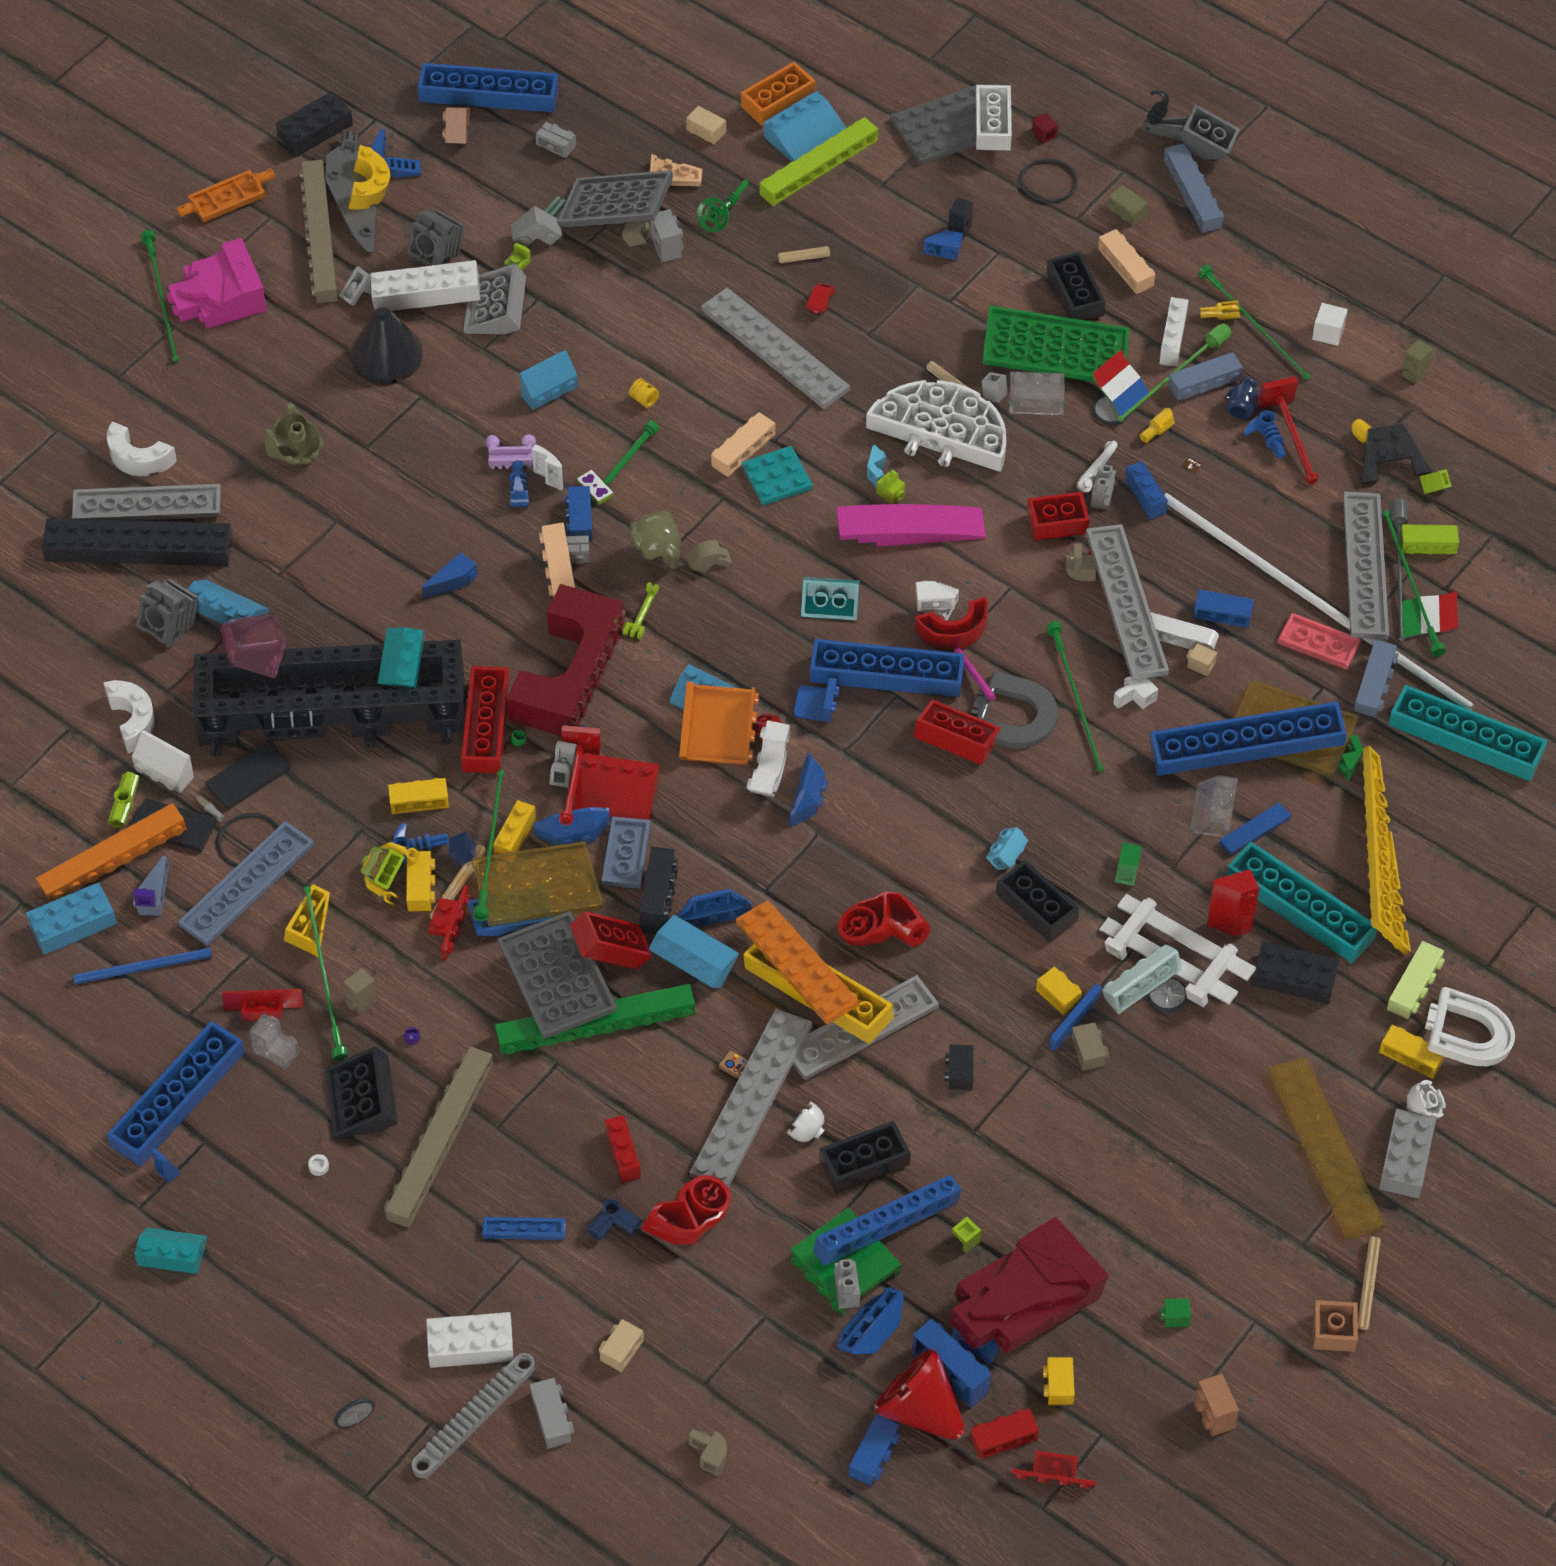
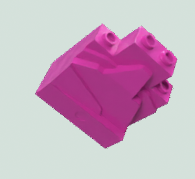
[166,238,267,329]

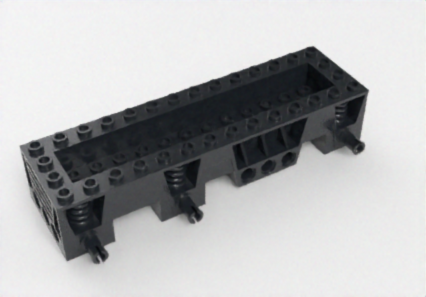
[193,639,466,757]

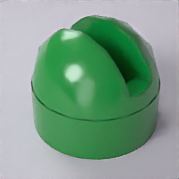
[511,730,527,747]

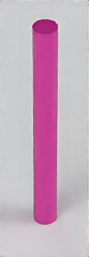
[954,648,996,701]

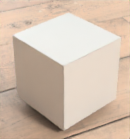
[1312,303,1348,346]

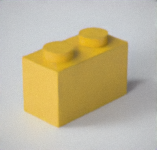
[1036,967,1082,1016]
[1043,1357,1075,1405]

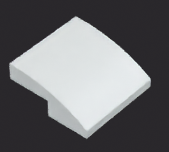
[532,444,563,490]

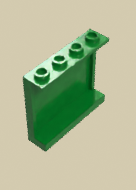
[790,1208,901,1316]

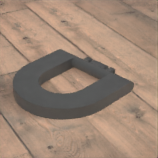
[971,671,1058,748]

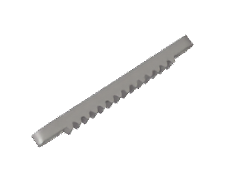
[412,1353,535,1478]

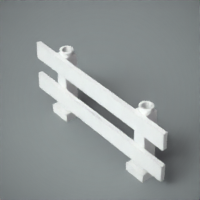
[1099,894,1256,1008]

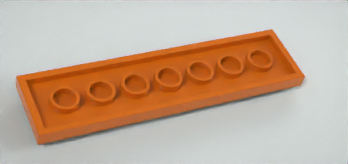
[736,900,860,1025]

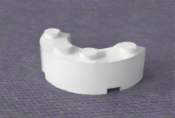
[107,421,177,476]
[104,680,155,753]
[747,720,790,797]

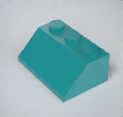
[801,577,860,620]
[378,627,425,689]
[135,1228,207,1274]

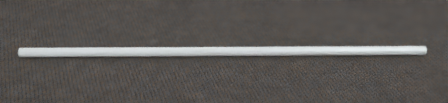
[1164,493,1474,710]

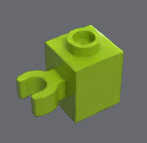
[876,469,905,504]

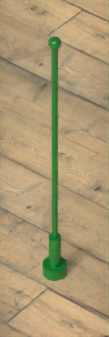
[141,230,179,363]
[1198,265,1310,380]
[1382,510,1446,657]
[1046,621,1104,772]
[472,770,505,921]
[303,886,348,1060]

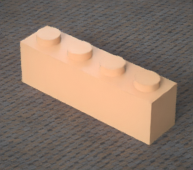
[1098,229,1156,294]
[711,412,775,477]
[539,522,575,597]

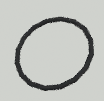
[1019,158,1078,203]
[217,813,279,866]

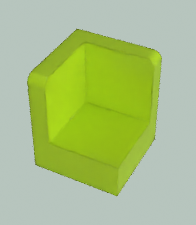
[1420,469,1452,494]
[952,1217,981,1253]

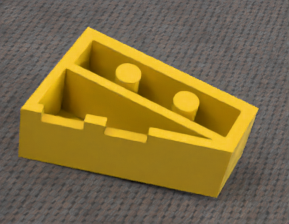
[284,884,330,957]

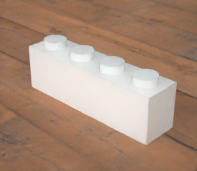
[1159,297,1189,367]

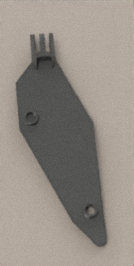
[325,129,376,253]

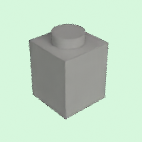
[982,372,1007,403]

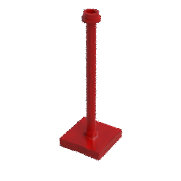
[1257,376,1319,484]
[559,726,601,825]

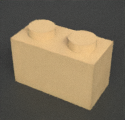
[686,106,726,144]
[599,1319,644,1373]

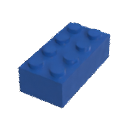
[912,1319,991,1408]

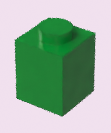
[1159,1298,1191,1327]

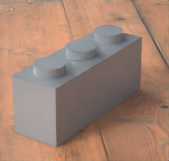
[530,1378,574,1449]

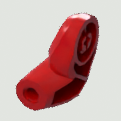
[837,891,931,947]
[641,1175,731,1245]

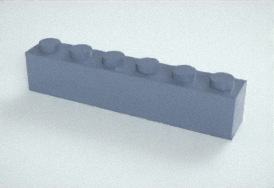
[1164,143,1224,233]

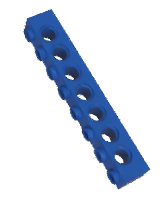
[813,1175,962,1266]

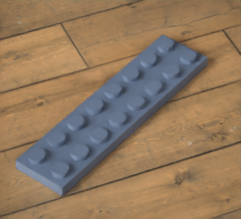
[178,821,314,947]

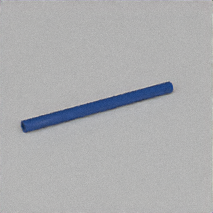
[73,948,212,984]

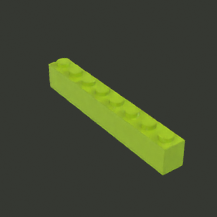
[760,117,878,206]

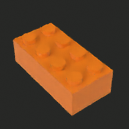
[741,62,816,126]

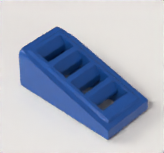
[371,129,386,159]
[385,157,421,178]
[151,1148,180,1183]

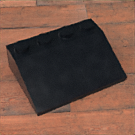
[325,1046,398,1139]

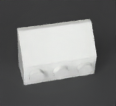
[132,730,194,793]

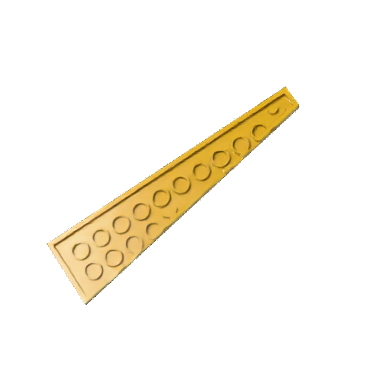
[1362,746,1411,955]

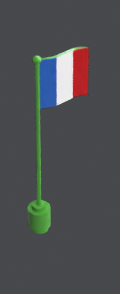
[1092,324,1231,422]

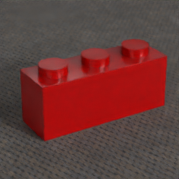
[605,1115,641,1183]
[970,1409,1039,1460]

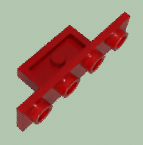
[428,885,472,961]
[222,989,303,1021]
[1011,1450,1097,1489]

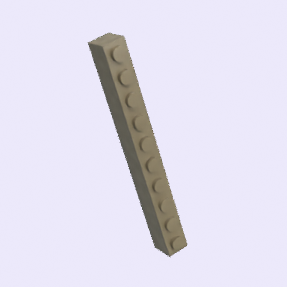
[299,160,338,303]
[384,1046,493,1228]

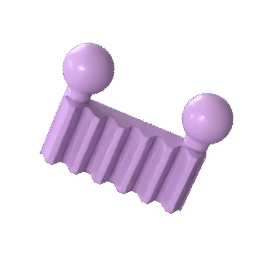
[485,434,536,469]

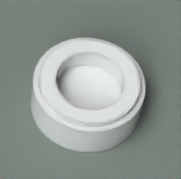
[308,1154,329,1176]

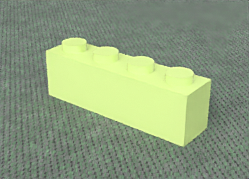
[1387,941,1445,1020]

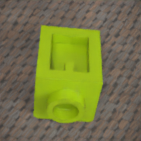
[504,243,531,270]

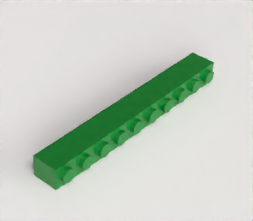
[495,984,695,1055]

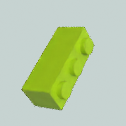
[1401,524,1459,555]

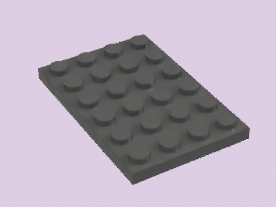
[890,83,1012,165]
[557,170,674,227]
[497,911,617,1040]

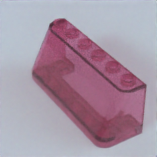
[220,614,287,678]

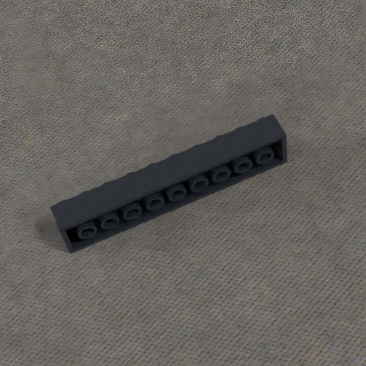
[42,519,233,566]

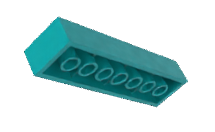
[1389,685,1548,781]
[1226,841,1377,964]

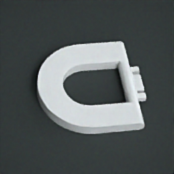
[1425,987,1515,1066]

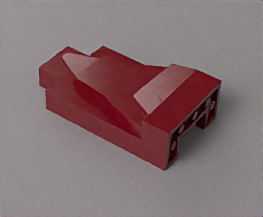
[948,1217,1109,1354]

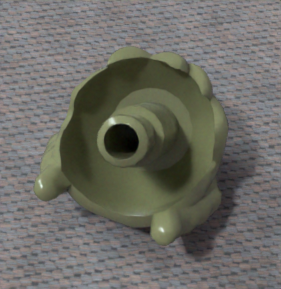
[264,403,324,465]
[630,510,681,569]

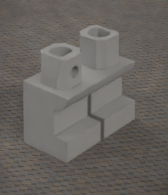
[1090,464,1116,510]
[834,1259,860,1309]

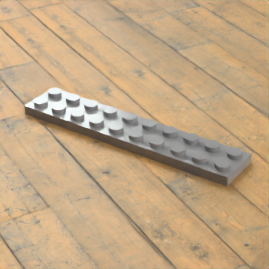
[701,287,850,409]
[1343,492,1389,640]
[1086,524,1169,680]
[690,1009,813,1188]

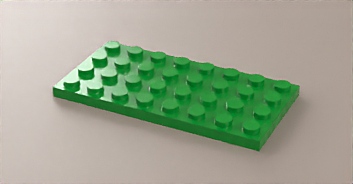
[982,305,1130,382]

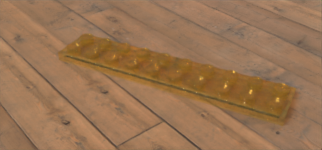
[1268,1057,1385,1240]

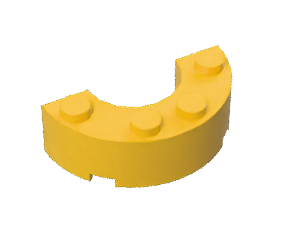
[348,145,390,210]

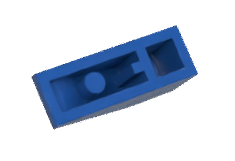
[422,552,478,599]

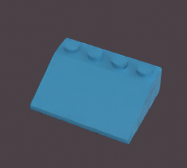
[764,91,846,162]

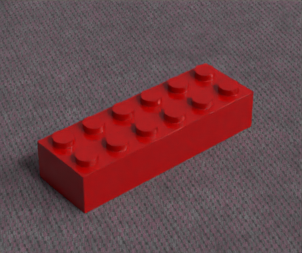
[461,666,510,773]

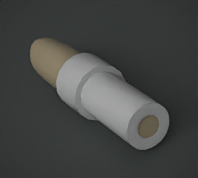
[197,795,224,822]

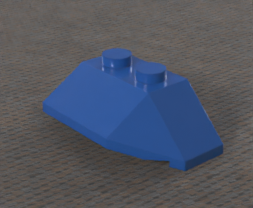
[790,753,828,826]
[533,807,610,849]
[677,889,752,928]
[838,1287,904,1354]

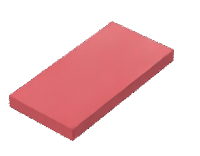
[1277,613,1361,670]

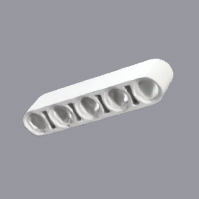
[1150,612,1219,651]

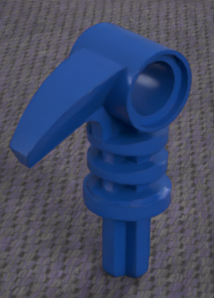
[1244,411,1285,459]
[509,460,529,507]
[392,823,449,862]

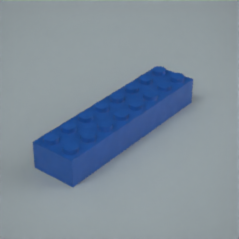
[418,63,559,113]
[810,639,965,697]
[107,1021,245,1167]

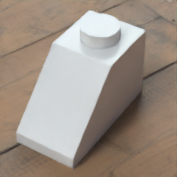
[915,581,955,611]

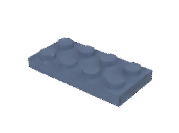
[602,817,651,889]

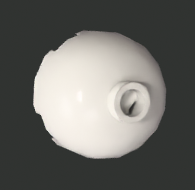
[1407,1080,1446,1119]
[786,1101,824,1142]

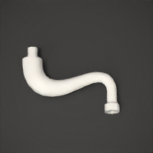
[1077,441,1118,493]

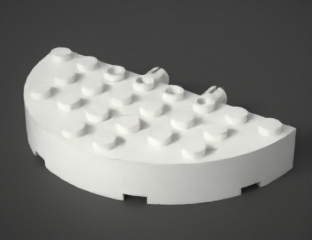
[866,380,1006,472]

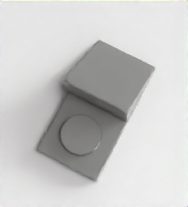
[339,266,372,306]

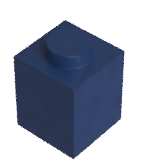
[449,831,476,866]

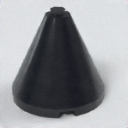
[351,307,423,384]

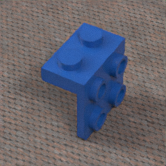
[794,678,840,722]

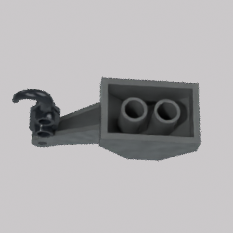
[1142,90,1240,160]

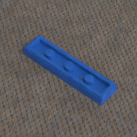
[1219,803,1291,856]
[1049,984,1102,1051]
[482,1217,566,1240]

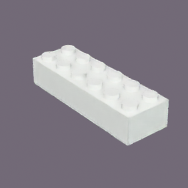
[371,260,480,311]

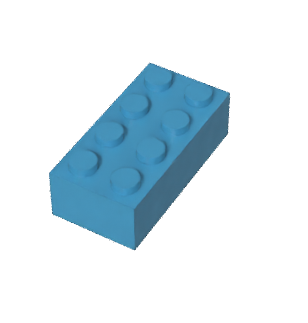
[26,882,117,955]

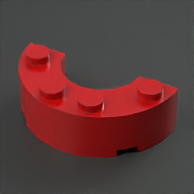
[915,597,988,650]

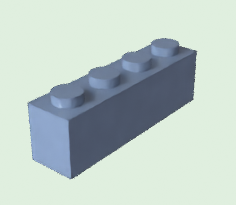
[1168,352,1243,401]
[1354,640,1399,718]

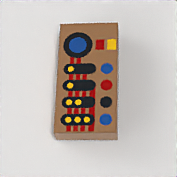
[719,1050,748,1079]

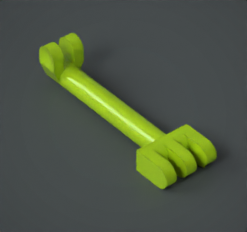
[623,582,659,640]

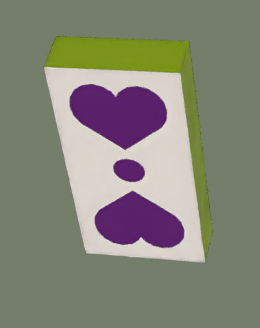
[577,470,613,505]

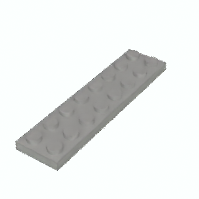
[72,484,221,521]
[793,975,939,1081]

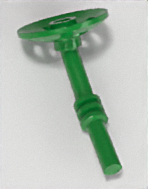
[697,179,749,232]

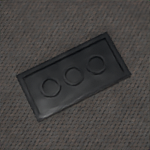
[205,742,290,810]
[132,798,217,852]

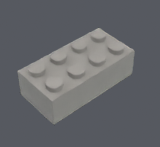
[1379,1109,1436,1199]

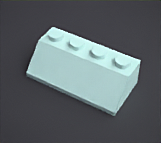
[1102,944,1182,1015]

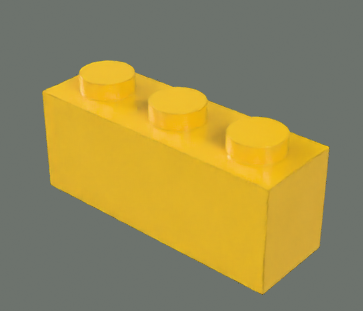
[388,778,449,814]
[493,800,536,863]
[407,851,435,912]
[1379,1025,1445,1079]

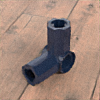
[587,1199,642,1241]

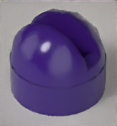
[404,1027,420,1045]

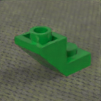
[1338,734,1363,780]
[1115,842,1142,886]

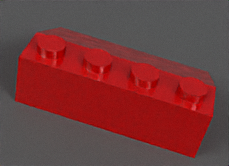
[573,753,659,820]

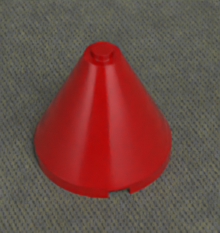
[874,1348,965,1440]

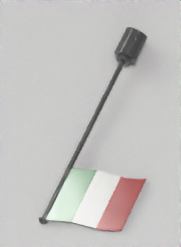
[1389,499,1458,642]

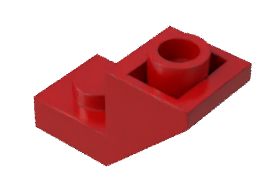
[806,283,836,314]

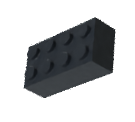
[276,91,353,157]
[1046,251,1106,321]
[640,846,678,935]
[996,860,1080,943]
[1252,941,1340,1004]
[819,1121,911,1193]

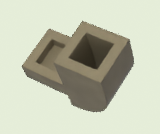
[686,540,732,573]
[1066,544,1096,581]
[689,1429,727,1476]

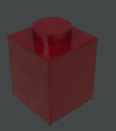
[1032,113,1058,144]

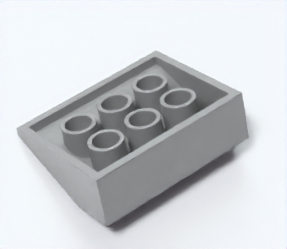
[463,263,526,334]

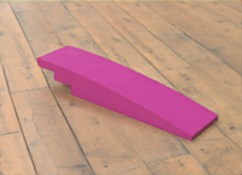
[836,504,986,547]

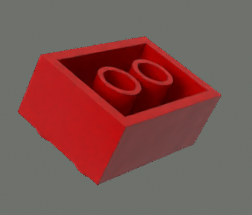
[1027,492,1090,541]

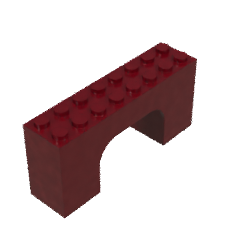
[506,584,626,736]

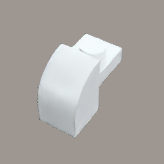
[1114,676,1158,709]

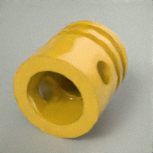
[629,378,659,408]

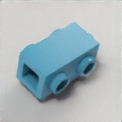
[986,827,1028,870]

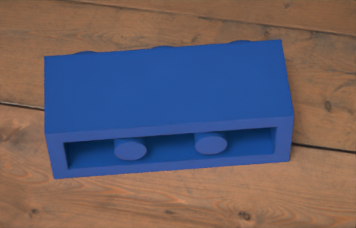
[1125,461,1168,519]
[565,486,593,541]
[1194,590,1254,628]
[849,1414,901,1486]

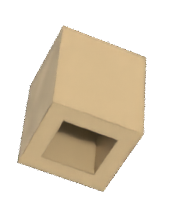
[1186,643,1217,676]

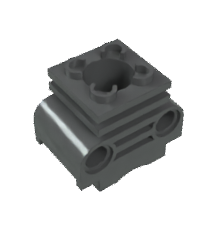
[407,209,465,266]
[136,579,199,648]

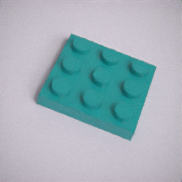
[741,446,813,506]

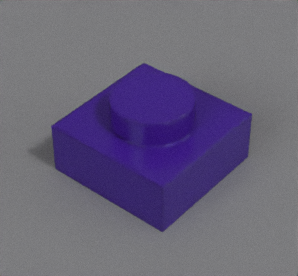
[133,888,157,907]

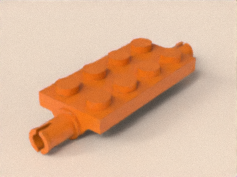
[177,168,275,223]

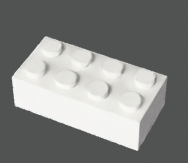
[976,85,1012,150]
[427,1312,514,1368]

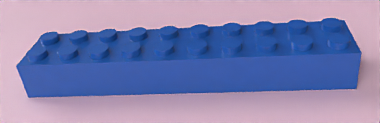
[1150,701,1347,776]

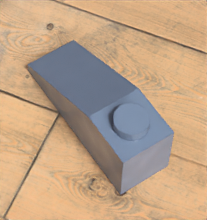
[133,856,169,916]

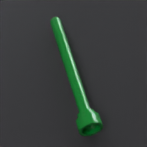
[603,420,660,485]

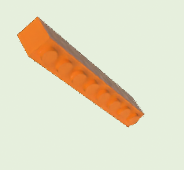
[36,803,187,903]

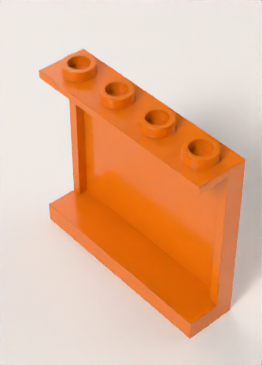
[679,682,759,766]

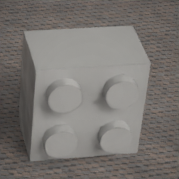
[650,209,684,262]

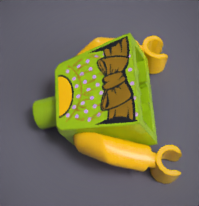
[361,842,420,905]

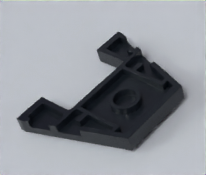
[1361,423,1432,484]

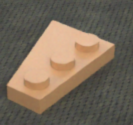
[650,155,702,186]

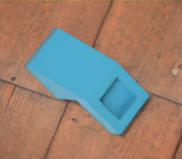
[867,445,886,488]

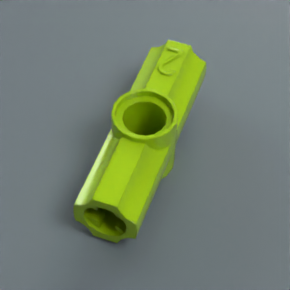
[108,772,140,829]

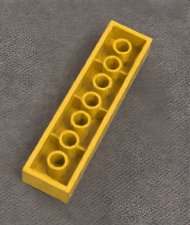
[743,944,894,1044]

